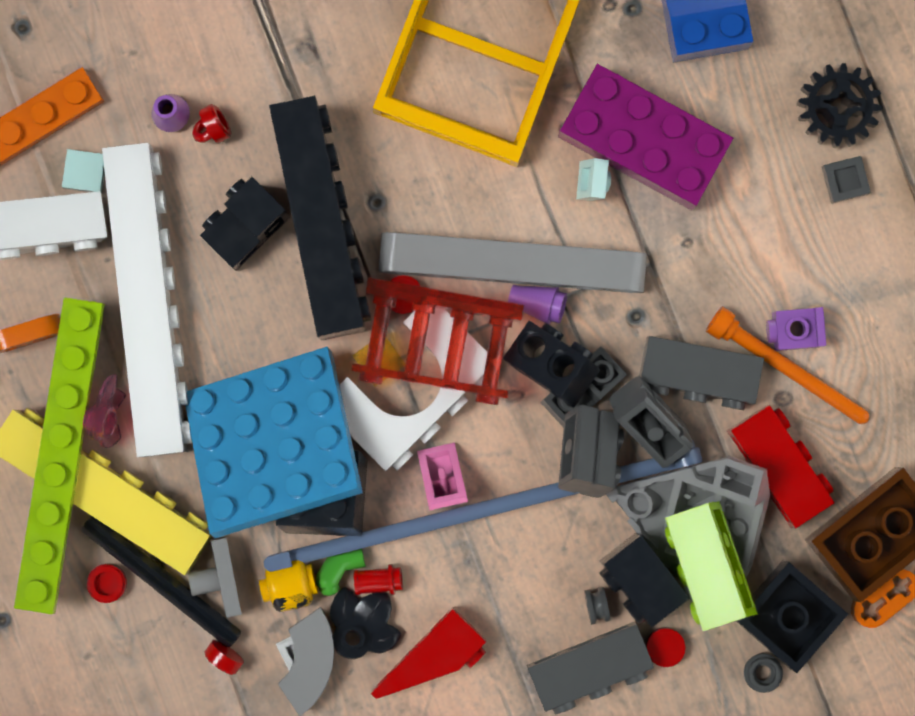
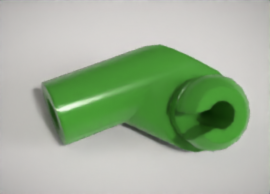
[316,549,366,596]

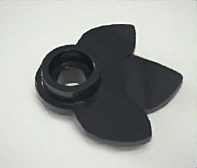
[330,587,401,659]

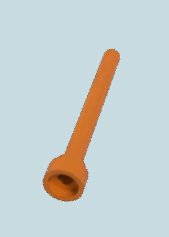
[705,306,869,424]

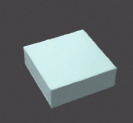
[62,149,105,194]

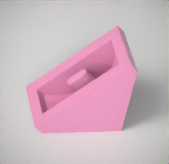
[417,442,468,510]

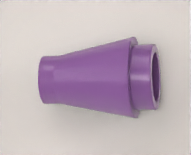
[151,94,190,132]
[508,284,567,325]

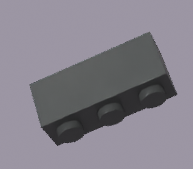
[639,336,764,411]
[527,622,654,715]

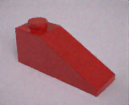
[371,607,486,699]

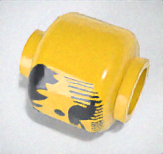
[259,560,318,612]

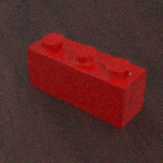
[727,405,835,529]

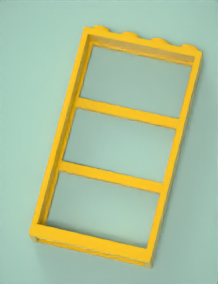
[373,0,580,167]

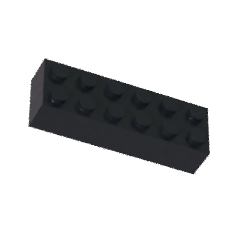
[269,96,372,341]

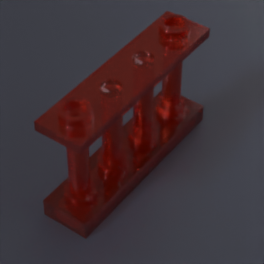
[351,277,524,406]

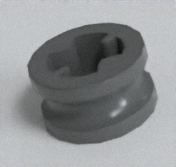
[584,587,610,625]

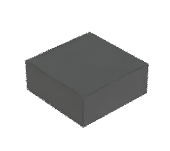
[822,156,871,204]

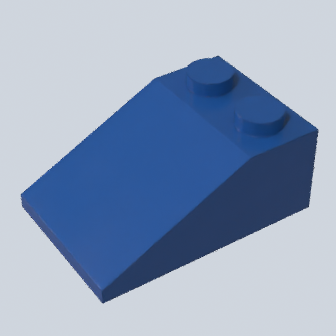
[661,0,754,63]

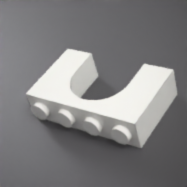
[339,295,497,471]

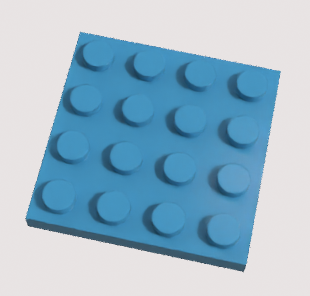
[185,346,363,538]

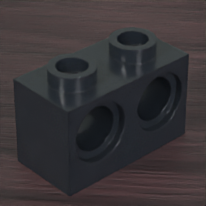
[502,321,601,408]

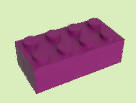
[558,63,734,211]

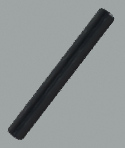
[81,516,241,648]

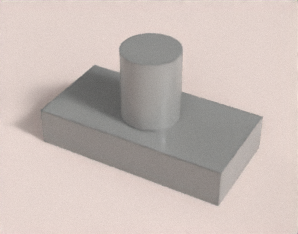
[187,537,242,618]

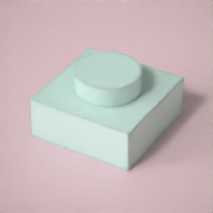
[576,158,611,201]

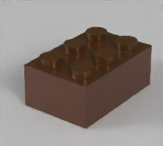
[805,467,915,603]

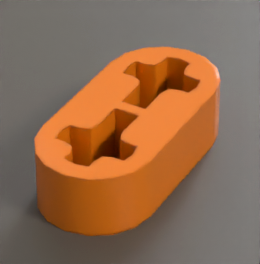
[0,314,60,353]
[851,569,915,628]

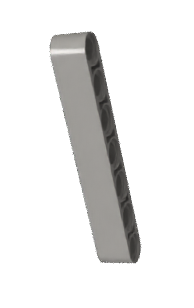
[378,232,647,293]

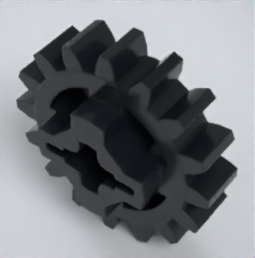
[796,63,883,148]

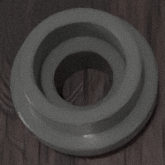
[743,653,783,693]

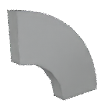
[278,607,334,716]

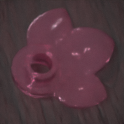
[83,374,126,448]

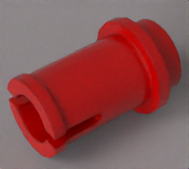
[354,564,403,595]

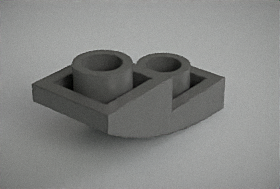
[540,347,627,428]

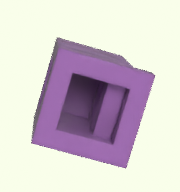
[766,307,826,351]

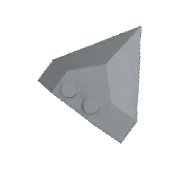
[606,456,770,601]

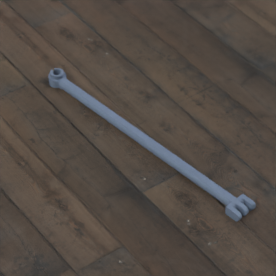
[264,440,703,572]

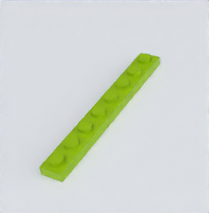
[14,297,105,615]

